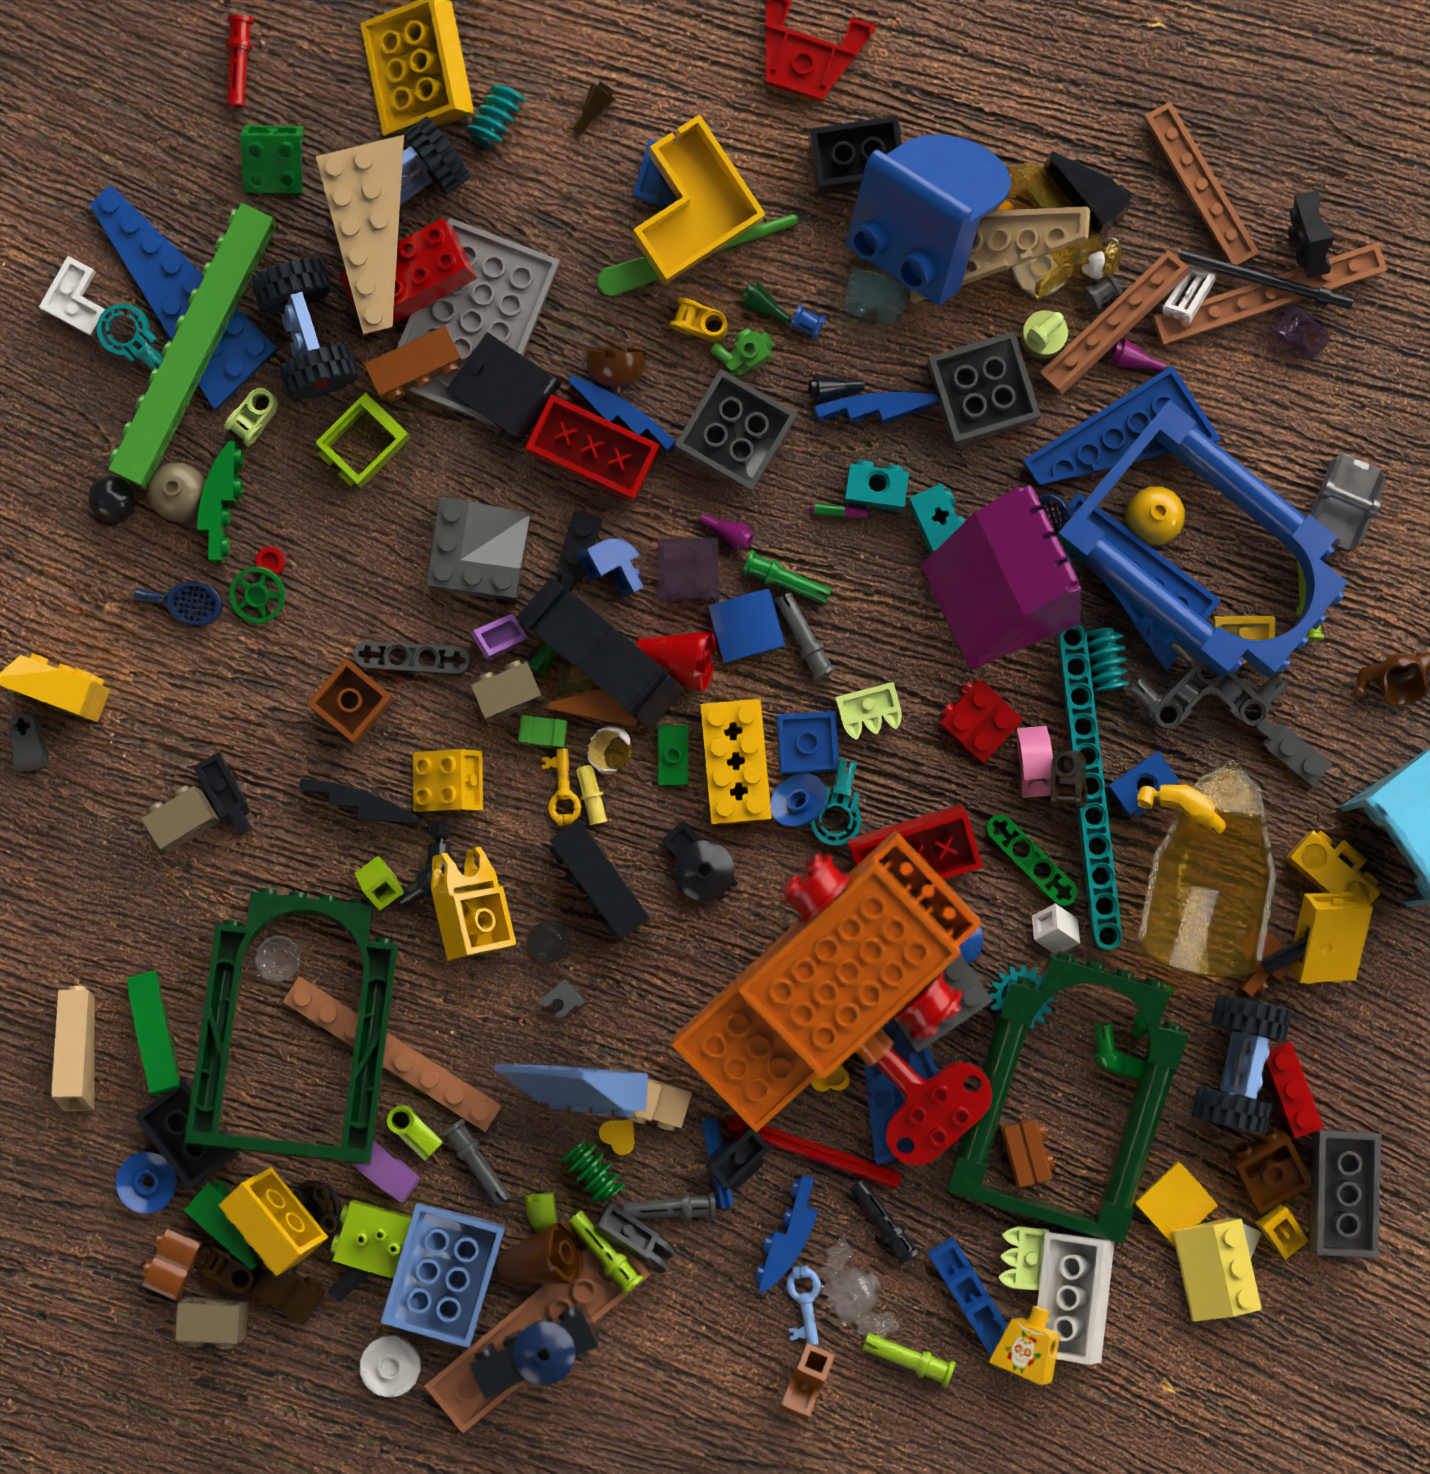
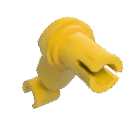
[1137,785,1226,836]

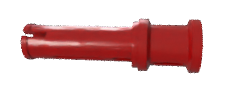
[226,15,254,108]

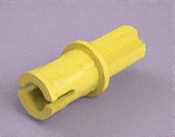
[577,765,608,826]

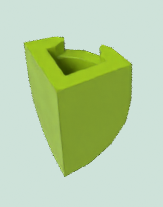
[524,1192,558,1233]

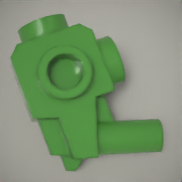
[710,329,775,377]

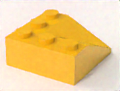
[0,653,111,722]

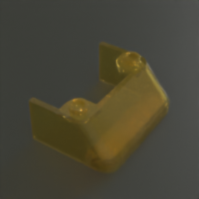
[1007,162,1102,302]

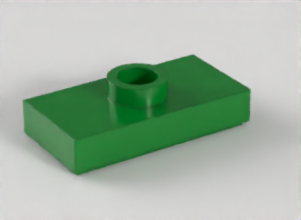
[658,725,689,786]

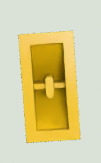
[1255,1204,1308,1260]

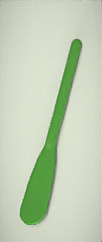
[597,214,799,296]

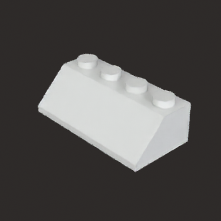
[1037,1232,1115,1365]

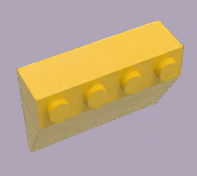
[360,0,474,137]

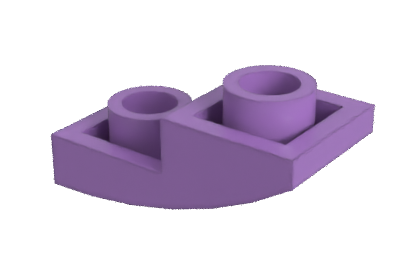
[352,1141,421,1203]

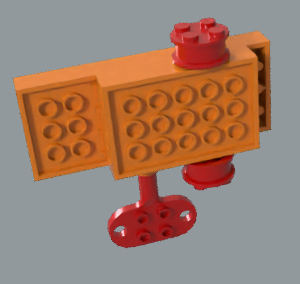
[671,830,992,1166]

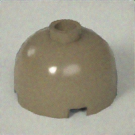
[147,463,206,523]

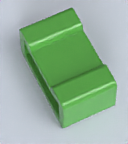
[518,715,568,749]

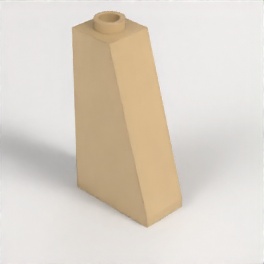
[51,986,95,1112]

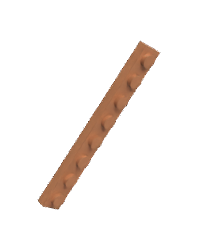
[1152,242,1387,346]
[283,976,502,1132]

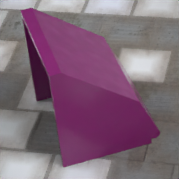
[921,485,1081,671]

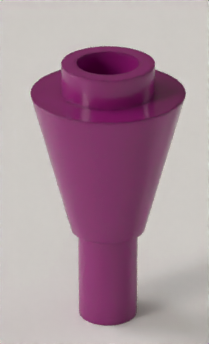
[1110,338,1166,373]
[699,513,754,552]

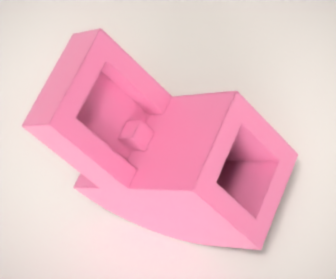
[1017,726,1053,798]

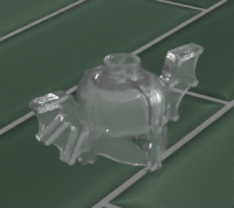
[820,1236,901,1338]

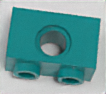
[844,460,909,512]

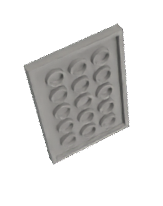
[397,218,560,426]

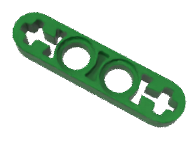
[985,815,1077,906]

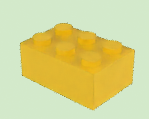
[219,1167,328,1277]

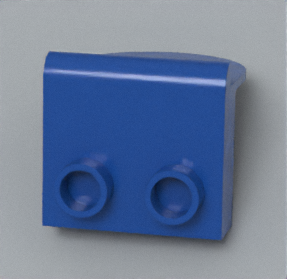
[846,135,1011,306]

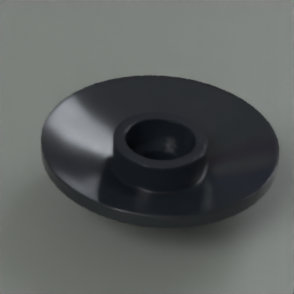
[674,840,735,901]

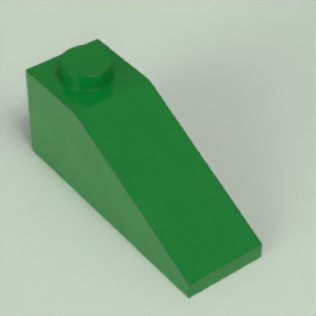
[183,1181,260,1271]

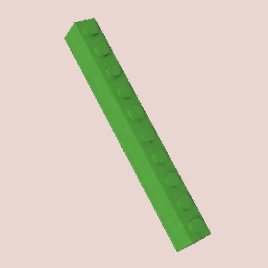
[108,202,278,489]

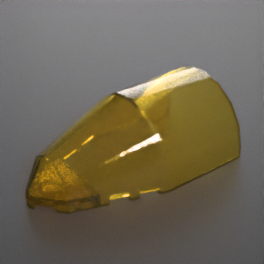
[1138,760,1276,978]

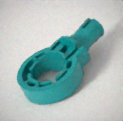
[97,304,164,371]
[810,759,861,845]

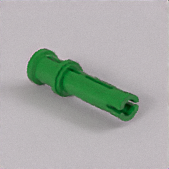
[741,549,832,606]

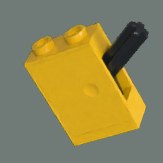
[1260,892,1373,984]

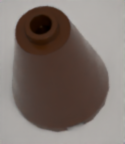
[496,1222,583,1284]

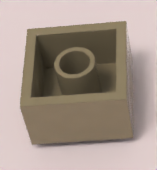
[471,660,544,724]
[141,785,222,852]
[175,1297,249,1349]

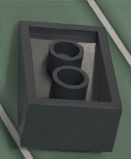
[1042,151,1132,239]

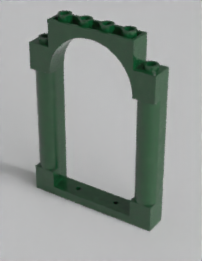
[185,888,399,1165]
[946,950,1188,1244]

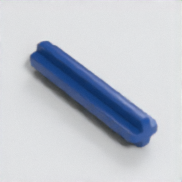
[702,1118,734,1208]

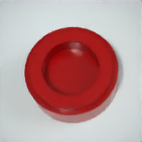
[255,547,286,578]

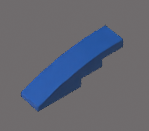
[568,376,676,455]
[814,392,939,425]
[927,1236,1008,1356]

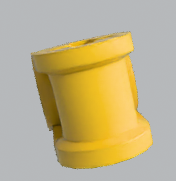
[669,297,728,343]

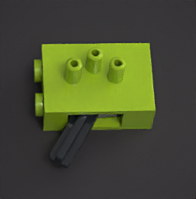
[328,1200,412,1302]

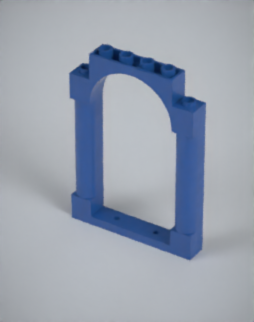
[1057,400,1348,678]

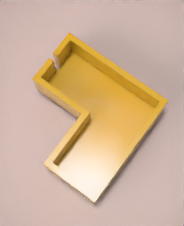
[631,114,766,285]

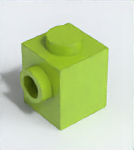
[354,856,404,911]

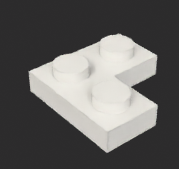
[39,256,105,337]

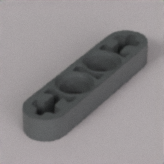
[354,641,471,675]

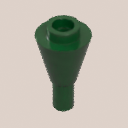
[740,281,792,326]

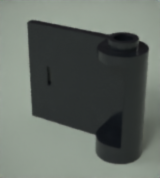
[446,332,561,444]

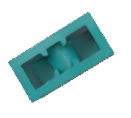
[908,483,965,554]

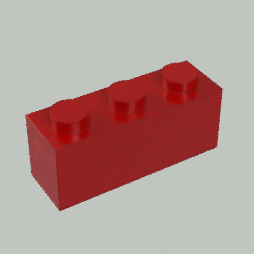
[1263,1041,1324,1138]

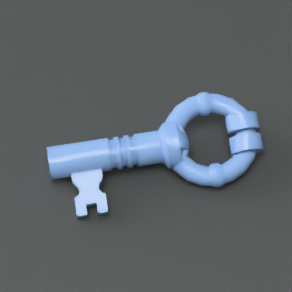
[786,1265,821,1345]

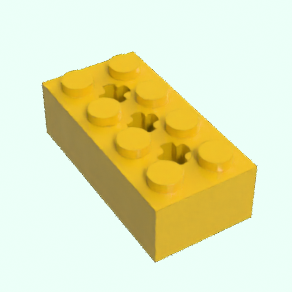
[700,699,772,826]

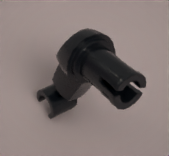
[398,821,451,907]

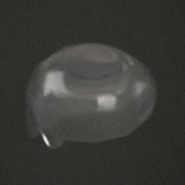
[254,935,300,982]

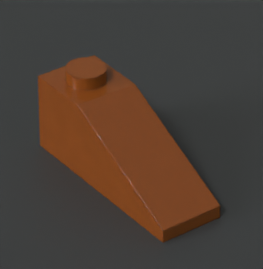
[548,689,638,729]

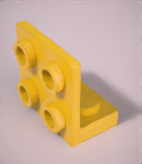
[413,749,483,812]

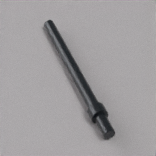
[1178,249,1354,310]

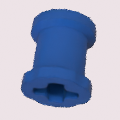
[789,304,827,340]

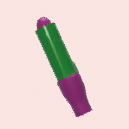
[809,503,868,518]

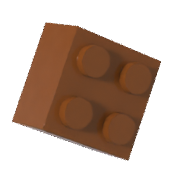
[307,658,396,745]

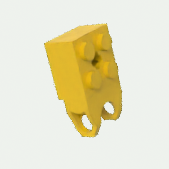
[431,847,517,961]

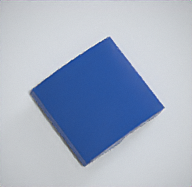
[708,589,786,663]

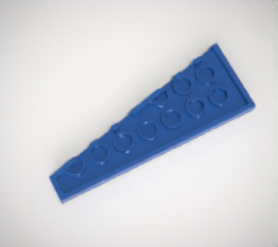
[90,184,279,411]

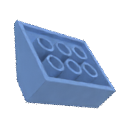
[495,1064,648,1116]
[381,1203,505,1348]

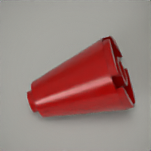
[634,632,716,691]

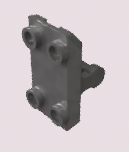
[1310,454,1387,552]

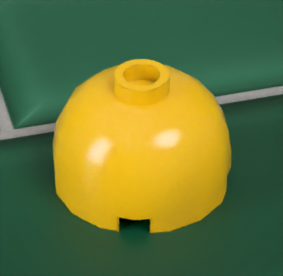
[1125,486,1185,546]

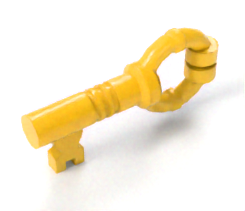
[542,749,582,826]

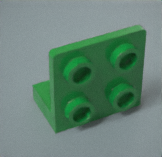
[240,125,305,194]

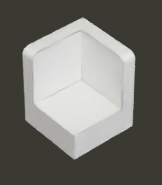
[1032,904,1080,955]

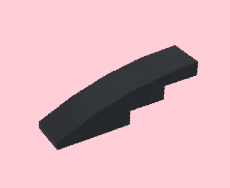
[299,778,421,824]

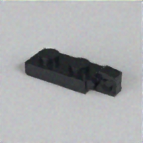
[556,510,603,592]
[193,752,252,835]

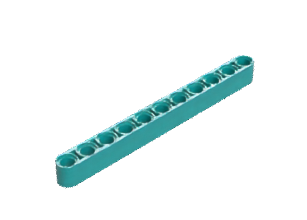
[1056,625,1122,950]

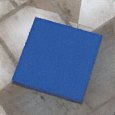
[776,711,839,775]

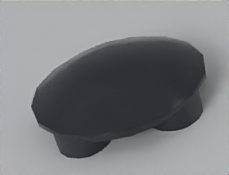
[291,1180,343,1237]

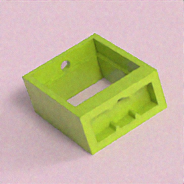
[315,392,411,489]

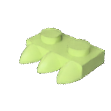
[835,682,902,740]
[998,1226,1049,1290]

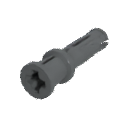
[775,593,837,682]
[440,1118,511,1206]
[624,1191,717,1221]

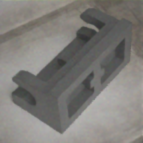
[539,979,586,1017]

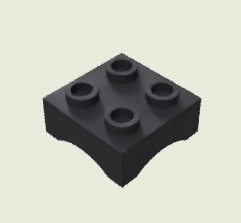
[1288,190,1334,278]

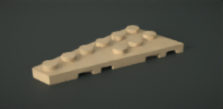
[316,135,404,335]
[910,207,1090,303]

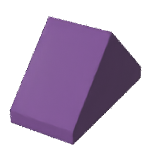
[470,613,528,663]

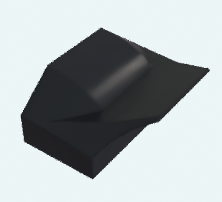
[705,1125,771,1190]

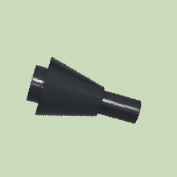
[808,373,864,403]

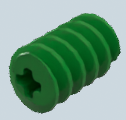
[561,1137,626,1204]

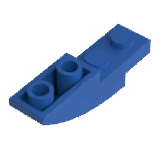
[754,1173,818,1293]

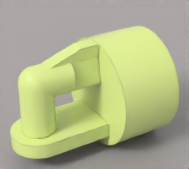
[1021,310,1068,359]

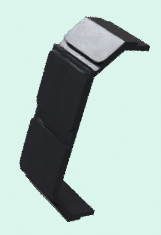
[516,577,685,731]

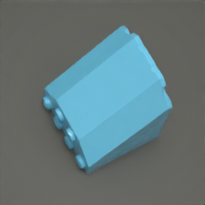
[1340,748,1430,907]

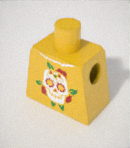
[989,1306,1060,1385]

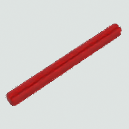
[728,1115,901,1188]

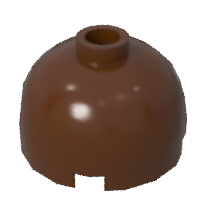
[586,347,645,393]

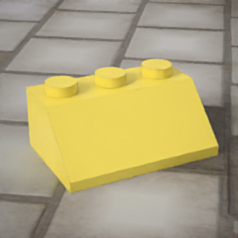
[1172,1218,1262,1322]

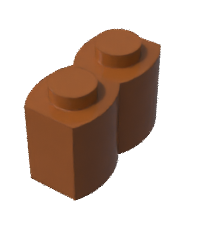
[141,1228,204,1300]

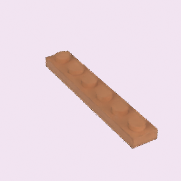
[1143,101,1260,265]
[1039,250,1191,395]

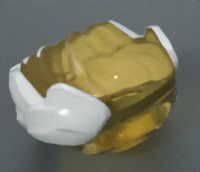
[1081,237,1123,279]
[587,727,632,775]

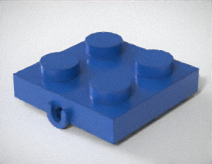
[633,139,678,209]

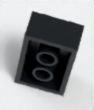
[808,115,902,196]
[134,1078,242,1190]

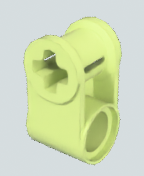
[224,388,278,446]

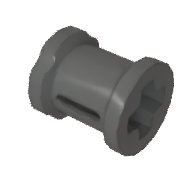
[1084,273,1123,311]

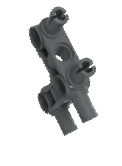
[1127,631,1289,729]

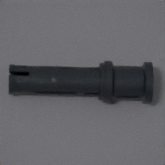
[849,1178,921,1266]

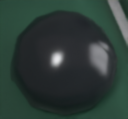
[89,475,135,525]

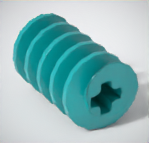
[466,84,527,151]
[1086,628,1130,692]

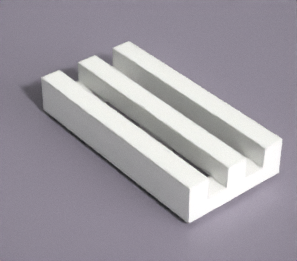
[1163,265,1216,323]

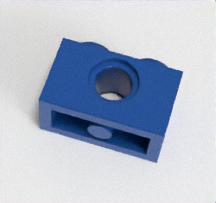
[1106,751,1179,817]

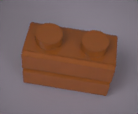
[999,1118,1056,1188]

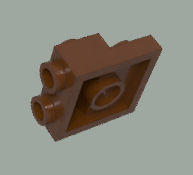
[1228,1127,1312,1214]

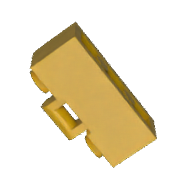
[1285,830,1382,905]

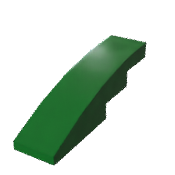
[126,970,181,1096]

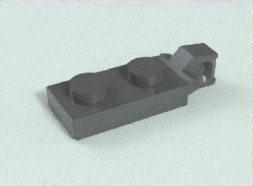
[1253,720,1332,788]

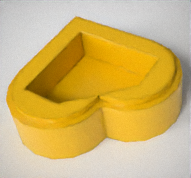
[811,1065,850,1092]
[599,1119,635,1155]

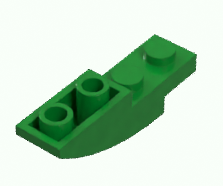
[197,441,244,564]

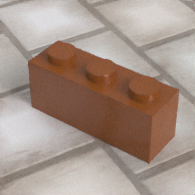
[364,326,463,402]

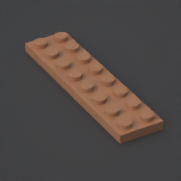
[424,1236,651,1433]

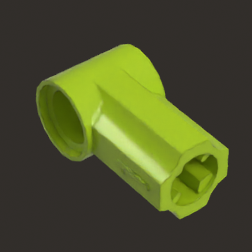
[387,1105,443,1161]

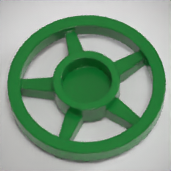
[229,567,286,623]

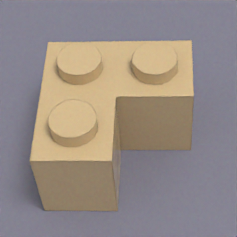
[627,1079,692,1131]

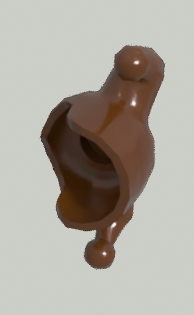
[1353,652,1430,706]

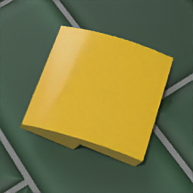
[1134,1161,1218,1247]

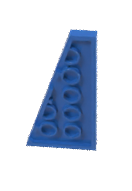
[1022,365,1221,487]
[1059,492,1221,672]

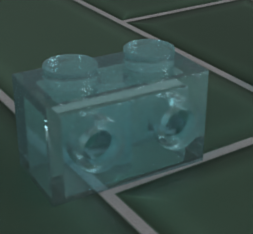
[843,267,908,323]

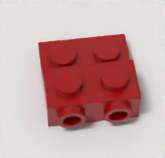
[938,679,1023,764]

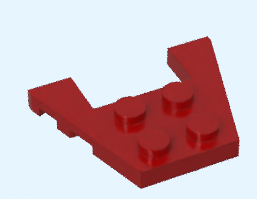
[766,0,876,102]

